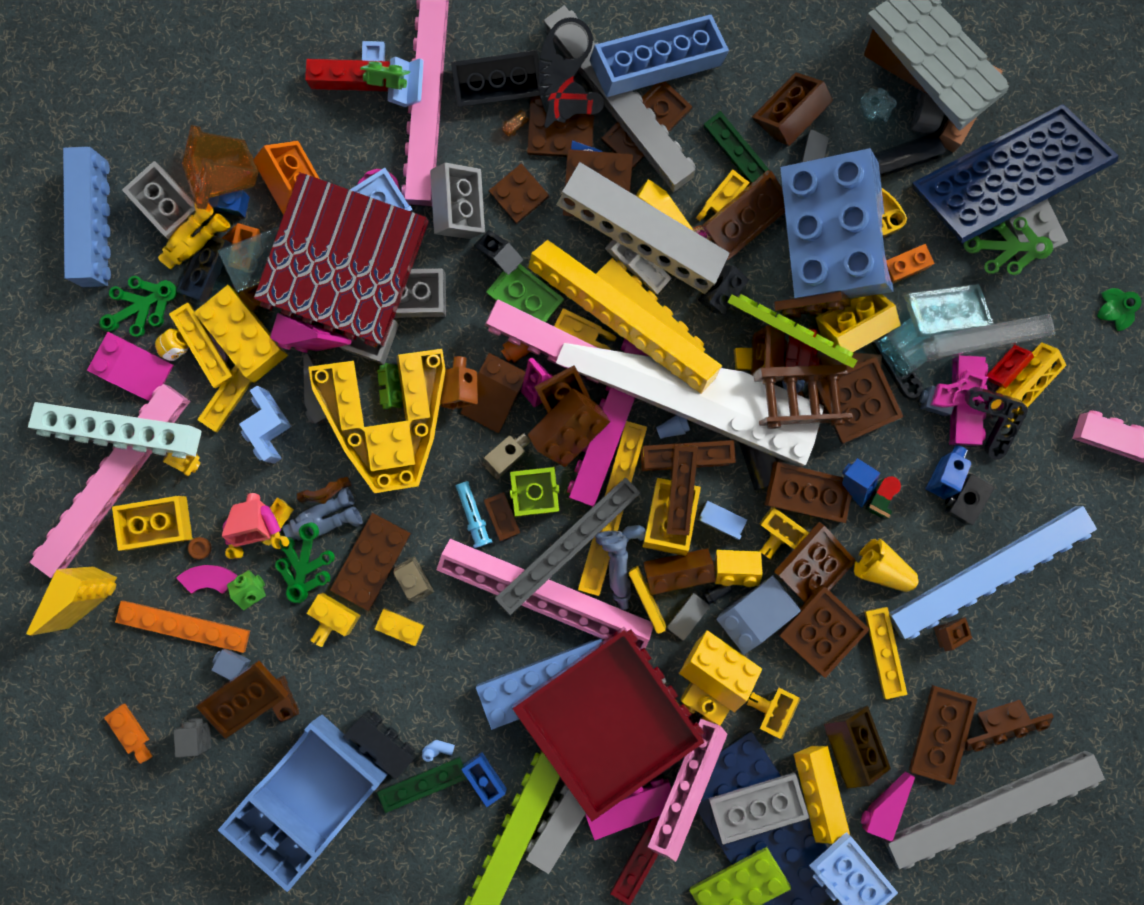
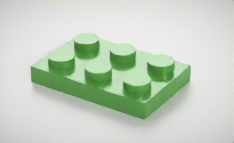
[486,264,564,322]

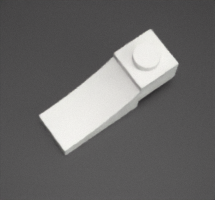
[605,233,671,294]

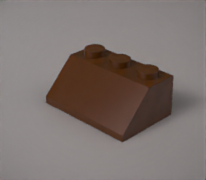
[752,72,833,146]

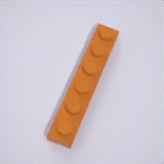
[115,601,250,653]

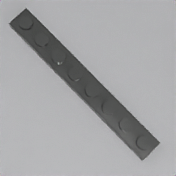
[495,477,641,615]

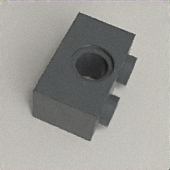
[174,718,211,757]

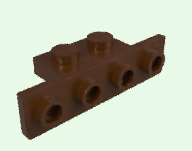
[965,700,1054,752]

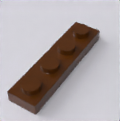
[666,444,698,536]

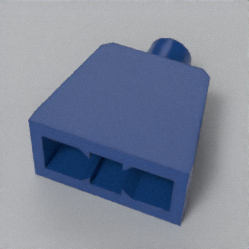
[926,445,971,499]

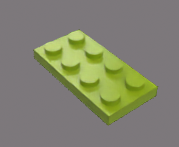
[689,847,791,905]

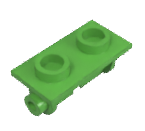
[360,61,410,90]
[377,363,402,409]

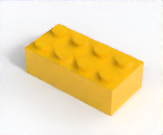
[194,285,288,383]

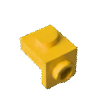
[163,452,200,476]

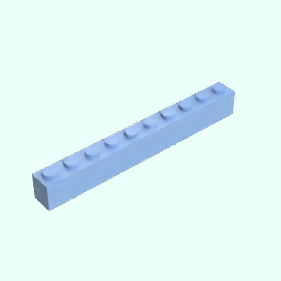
[889,506,1097,640]

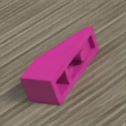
[521,358,553,408]
[861,772,915,841]

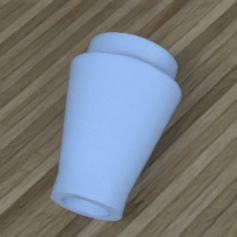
[656,415,690,439]

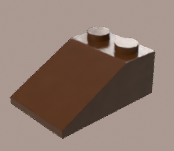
[461,353,526,433]
[535,365,591,414]

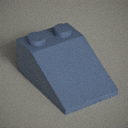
[717,575,801,655]

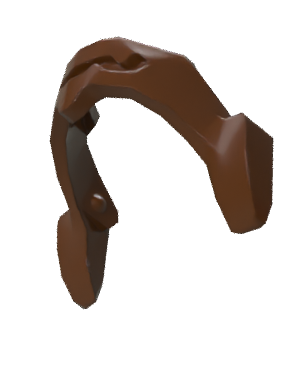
[297,477,351,504]

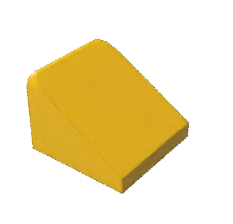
[734,348,752,371]

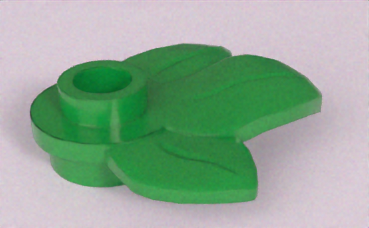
[1097,288,1142,331]

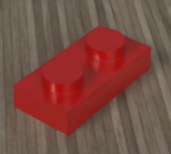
[986,345,1034,389]

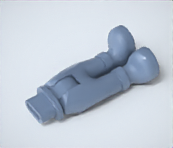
[282,487,363,541]
[595,531,631,610]

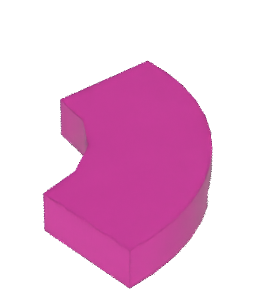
[930,370,988,408]
[177,565,237,594]

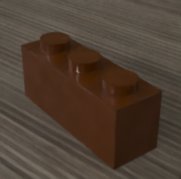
[643,548,716,595]

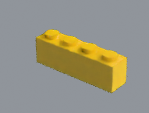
[794,746,850,844]

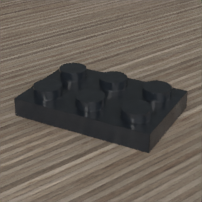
[176,236,233,303]

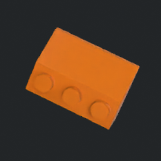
[253,141,320,215]

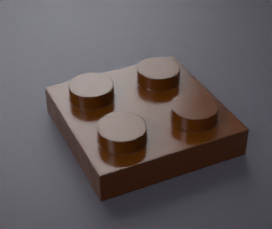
[489,163,549,224]

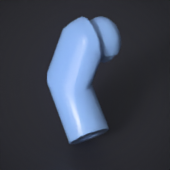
[622,525,646,542]
[422,740,455,762]

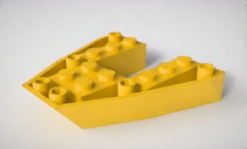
[308,349,445,493]

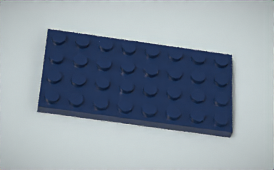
[912,104,1119,243]
[697,730,830,905]

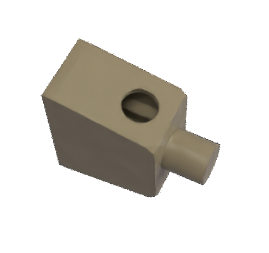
[482,433,530,480]
[393,556,434,603]

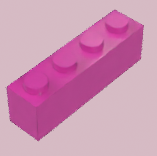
[949,355,988,446]
[585,777,672,840]

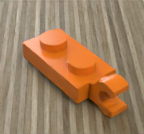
[104,704,153,764]

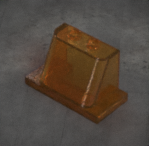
[182,125,258,210]

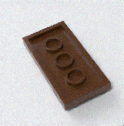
[602,81,692,169]
[702,170,785,260]
[765,461,851,523]
[330,513,412,611]
[196,660,289,739]
[909,685,977,785]

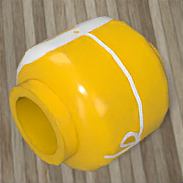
[155,329,189,361]

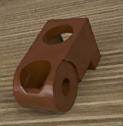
[272,675,299,722]

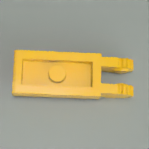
[696,170,750,221]
[554,308,617,350]

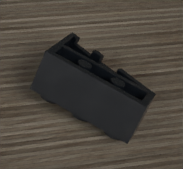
[343,710,417,779]

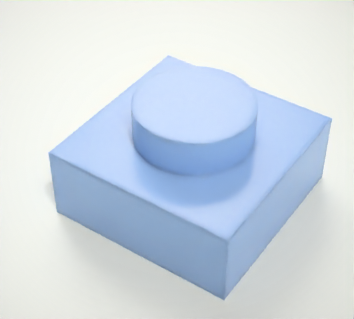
[362,41,385,61]

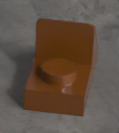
[934,617,972,651]

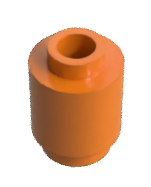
[501,341,530,363]

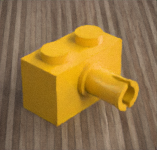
[759,507,809,559]
[307,593,361,647]
[680,682,730,726]
[747,688,801,739]

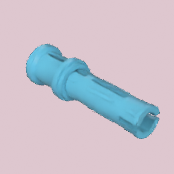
[456,481,492,549]

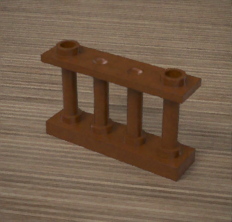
[753,365,853,429]
[640,440,736,471]

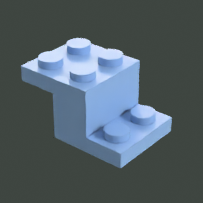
[240,386,292,464]

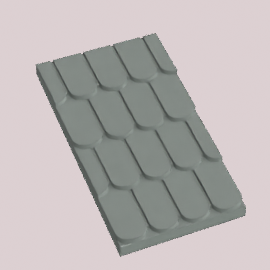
[864,0,1009,131]

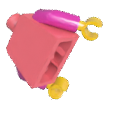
[222,493,289,559]

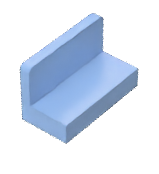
[388,57,424,107]
[698,501,747,540]

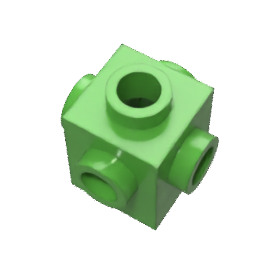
[227,570,266,610]

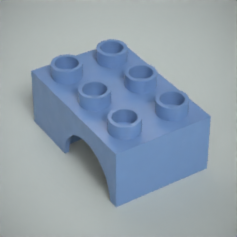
[780,148,894,299]
[218,715,388,892]

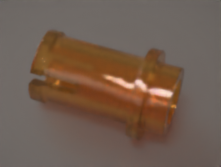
[501,110,529,137]

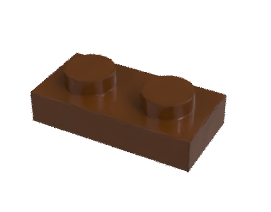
[484,492,521,541]

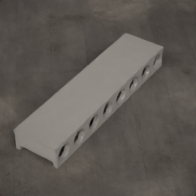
[556,162,730,294]

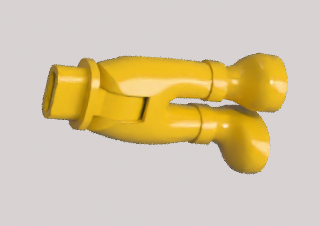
[158,198,231,269]

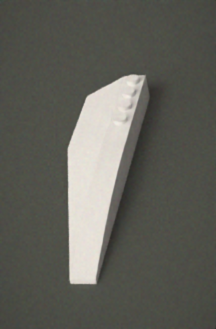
[555,343,824,467]

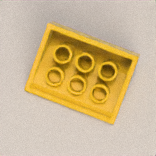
[26,567,117,636]

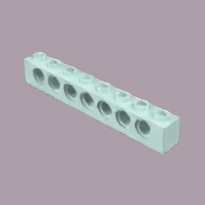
[28,402,202,459]

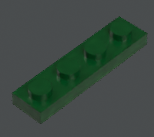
[703,111,770,185]
[377,756,467,813]

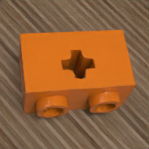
[886,244,935,283]

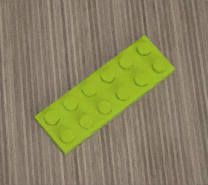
[728,294,858,368]

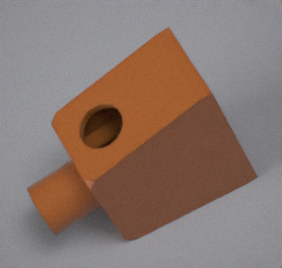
[440,356,478,410]

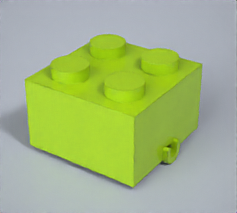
[510,467,560,517]

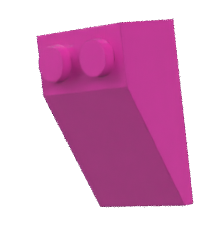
[270,313,352,353]
[87,332,174,401]

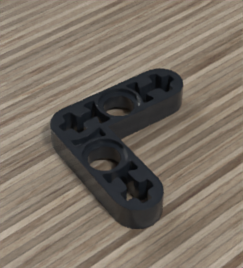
[965,387,1028,460]

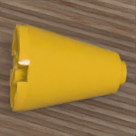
[854,538,918,592]

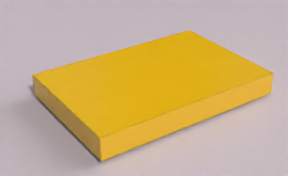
[629,566,666,634]

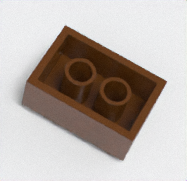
[528,388,611,467]

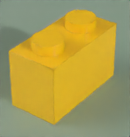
[714,550,762,587]

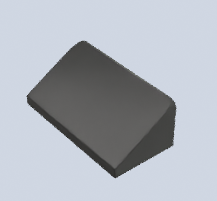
[801,129,829,163]
[666,593,710,641]

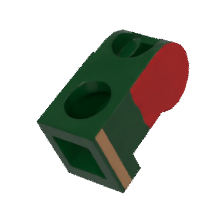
[865,476,901,520]

